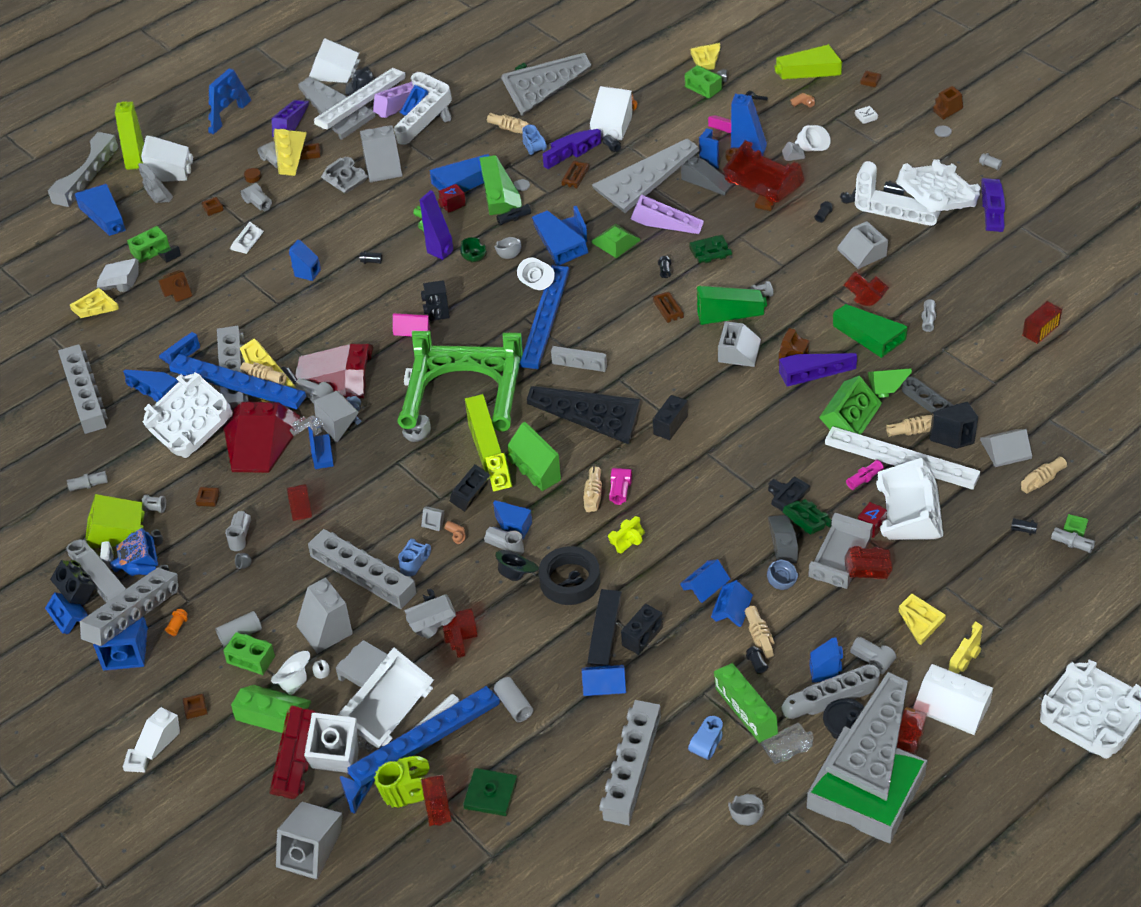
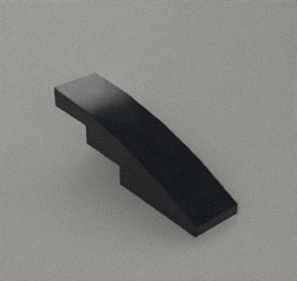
[587,589,622,666]

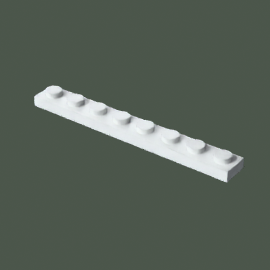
[314,68,405,129]
[825,426,980,490]

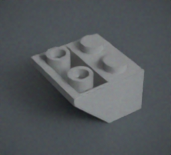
[837,221,888,269]
[718,321,761,367]

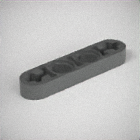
[902,377,954,413]

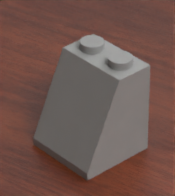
[360,125,402,182]
[297,577,353,653]
[276,802,342,879]

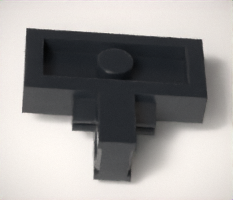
[768,476,810,511]

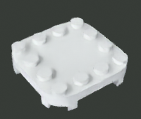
[896,160,981,213]
[142,372,233,458]
[1040,660,1141,758]

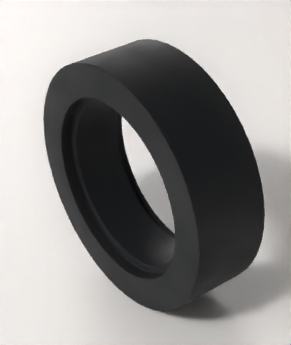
[539,546,600,605]

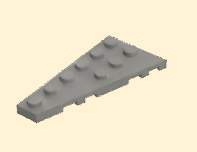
[501,53,591,116]
[298,77,376,140]
[592,139,699,213]
[826,672,908,801]

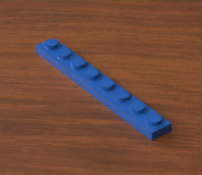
[520,265,569,369]
[169,354,306,409]
[348,686,500,787]

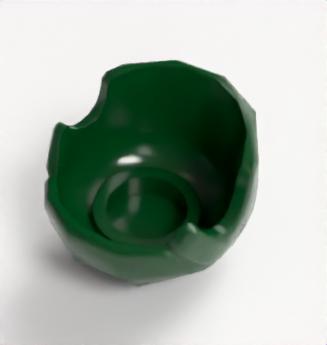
[460,237,486,262]

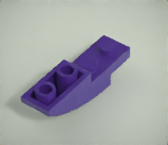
[543,129,601,169]
[981,178,1005,232]

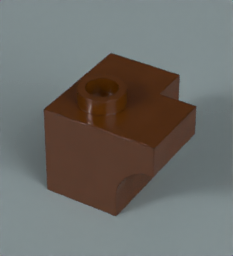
[933,86,963,120]
[158,270,193,302]
[778,328,810,366]

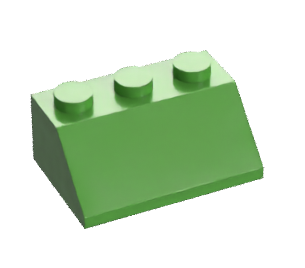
[819,376,882,435]
[507,422,561,491]
[231,685,311,733]

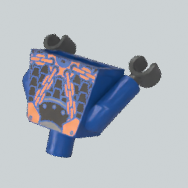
[110,528,169,576]

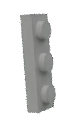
[551,346,607,372]

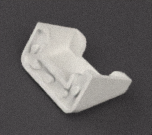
[876,458,943,540]
[338,648,434,748]

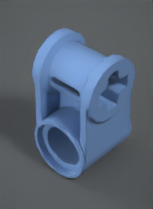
[522,125,546,155]
[398,539,431,577]
[688,716,723,760]

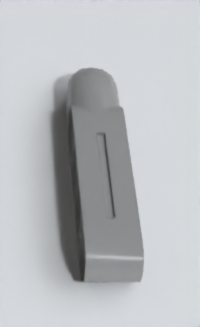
[66,539,126,603]
[781,665,880,719]

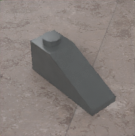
[681,156,733,195]
[768,515,798,563]

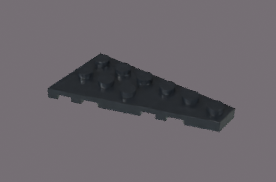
[527,386,640,444]

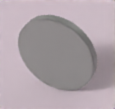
[935,126,951,137]
[514,179,530,191]

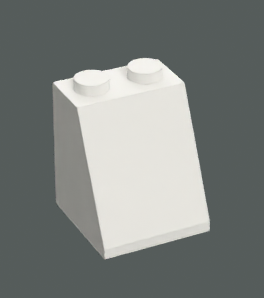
[309,38,359,83]
[590,86,632,140]
[141,136,193,181]
[304,713,358,773]

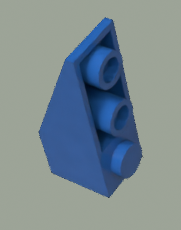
[123,370,178,402]

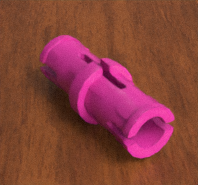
[846,460,884,490]

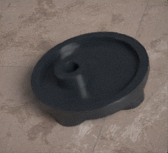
[823,698,865,739]

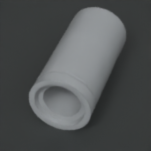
[215,611,262,647]
[494,677,533,722]

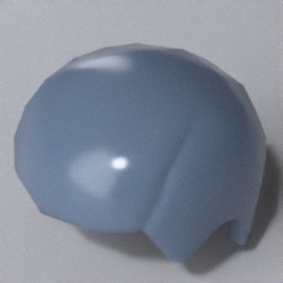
[767,560,798,590]

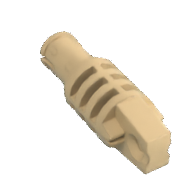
[487,113,529,133]
[240,362,287,385]
[886,415,932,437]
[1021,457,1067,493]
[583,466,602,512]
[744,606,775,658]

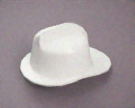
[795,125,830,152]
[517,258,555,290]
[271,651,310,695]

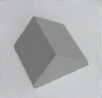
[314,391,359,442]
[980,429,1032,467]

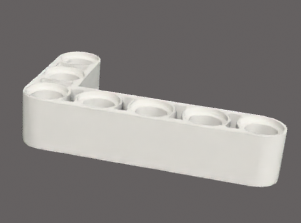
[394,72,452,145]
[855,161,941,226]

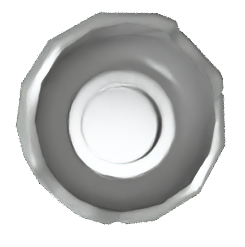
[494,237,521,259]
[402,415,431,442]
[728,794,764,826]

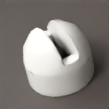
[313,660,330,678]

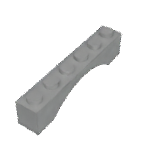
[48,132,118,207]

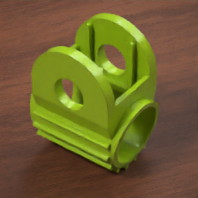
[374,756,433,808]

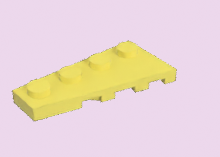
[274,129,307,176]
[240,339,296,402]

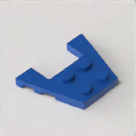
[208,69,251,134]

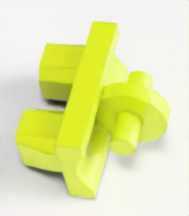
[485,453,513,492]
[608,516,645,554]

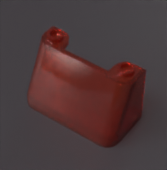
[723,140,804,203]

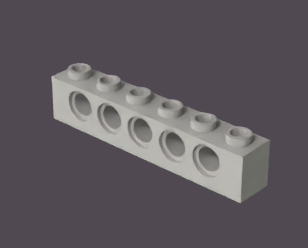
[217,326,249,410]
[58,344,108,434]
[308,529,417,609]
[80,568,179,646]
[600,700,661,825]

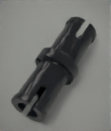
[496,204,531,226]

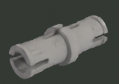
[921,299,936,332]
[67,471,108,492]
[1051,527,1095,553]

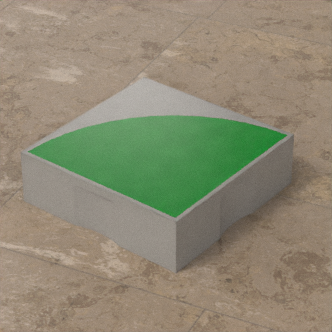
[807,727,927,844]

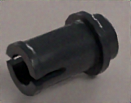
[602,134,621,152]
[883,180,905,196]
[814,201,833,223]
[360,250,382,264]
[658,256,672,278]
[1011,518,1038,535]
[746,646,768,674]

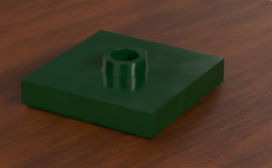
[463,768,518,816]

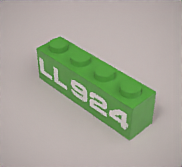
[714,663,778,743]

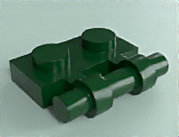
[689,235,732,263]
[782,499,832,535]

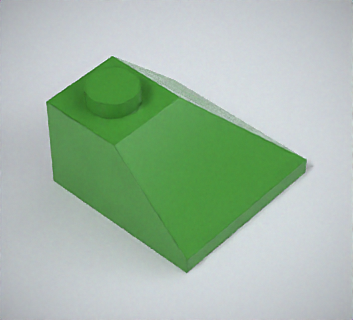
[592,224,640,258]
[868,369,912,398]

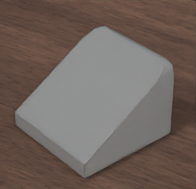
[782,142,805,161]

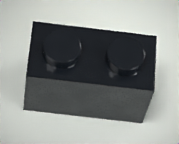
[653,395,688,440]

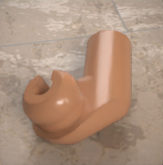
[790,93,815,107]
[445,521,466,544]

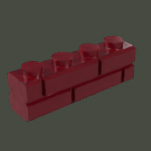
[269,705,316,799]

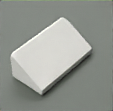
[230,222,264,254]

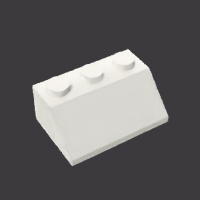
[913,664,993,735]

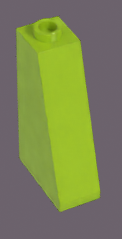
[775,44,842,79]
[115,101,144,170]
[465,394,502,472]

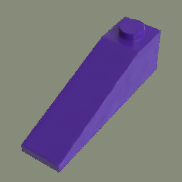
[272,100,309,137]
[420,190,454,260]
[779,353,857,387]

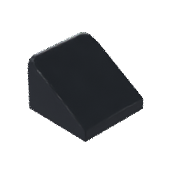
[158,245,181,263]

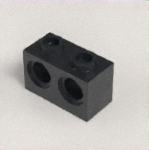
[421,280,450,321]
[449,464,490,512]
[50,560,96,605]
[621,603,663,655]

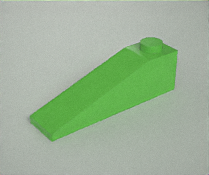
[479,155,522,215]

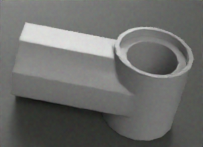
[258,141,278,168]
[241,183,272,212]
[295,378,333,403]
[226,511,251,551]
[484,526,524,555]
[851,637,896,674]

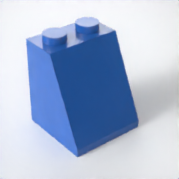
[93,616,148,671]

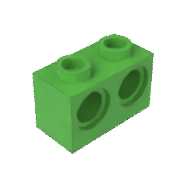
[685,65,722,99]
[127,226,170,263]
[223,632,275,675]

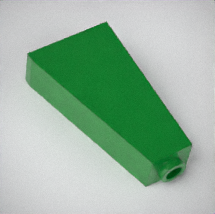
[697,286,767,325]
[833,304,907,358]

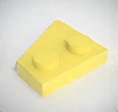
[691,43,720,70]
[70,288,119,318]
[899,594,946,645]
[949,622,983,674]

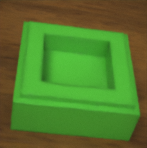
[1064,514,1088,537]

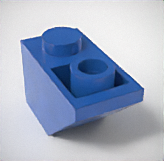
[289,240,321,281]
[493,500,532,540]
[809,638,843,682]

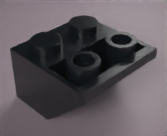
[929,401,978,449]

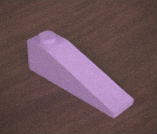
[373,82,413,118]
[631,195,704,234]

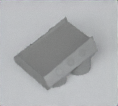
[321,157,368,193]
[138,163,173,203]
[97,258,139,292]
[404,595,456,639]

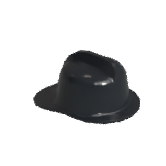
[345,66,376,96]
[495,550,539,581]

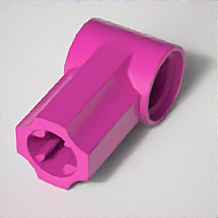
[609,468,632,505]

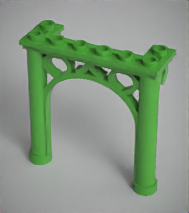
[398,331,523,431]

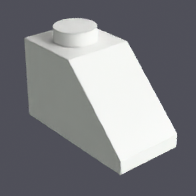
[135,707,180,760]

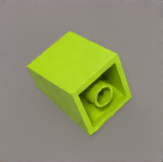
[85,494,145,549]

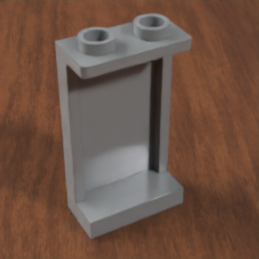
[809,513,873,589]
[336,640,388,687]

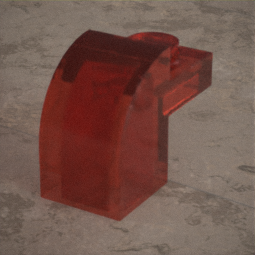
[844,271,889,306]
[287,484,312,521]
[443,608,478,658]
[896,707,927,756]

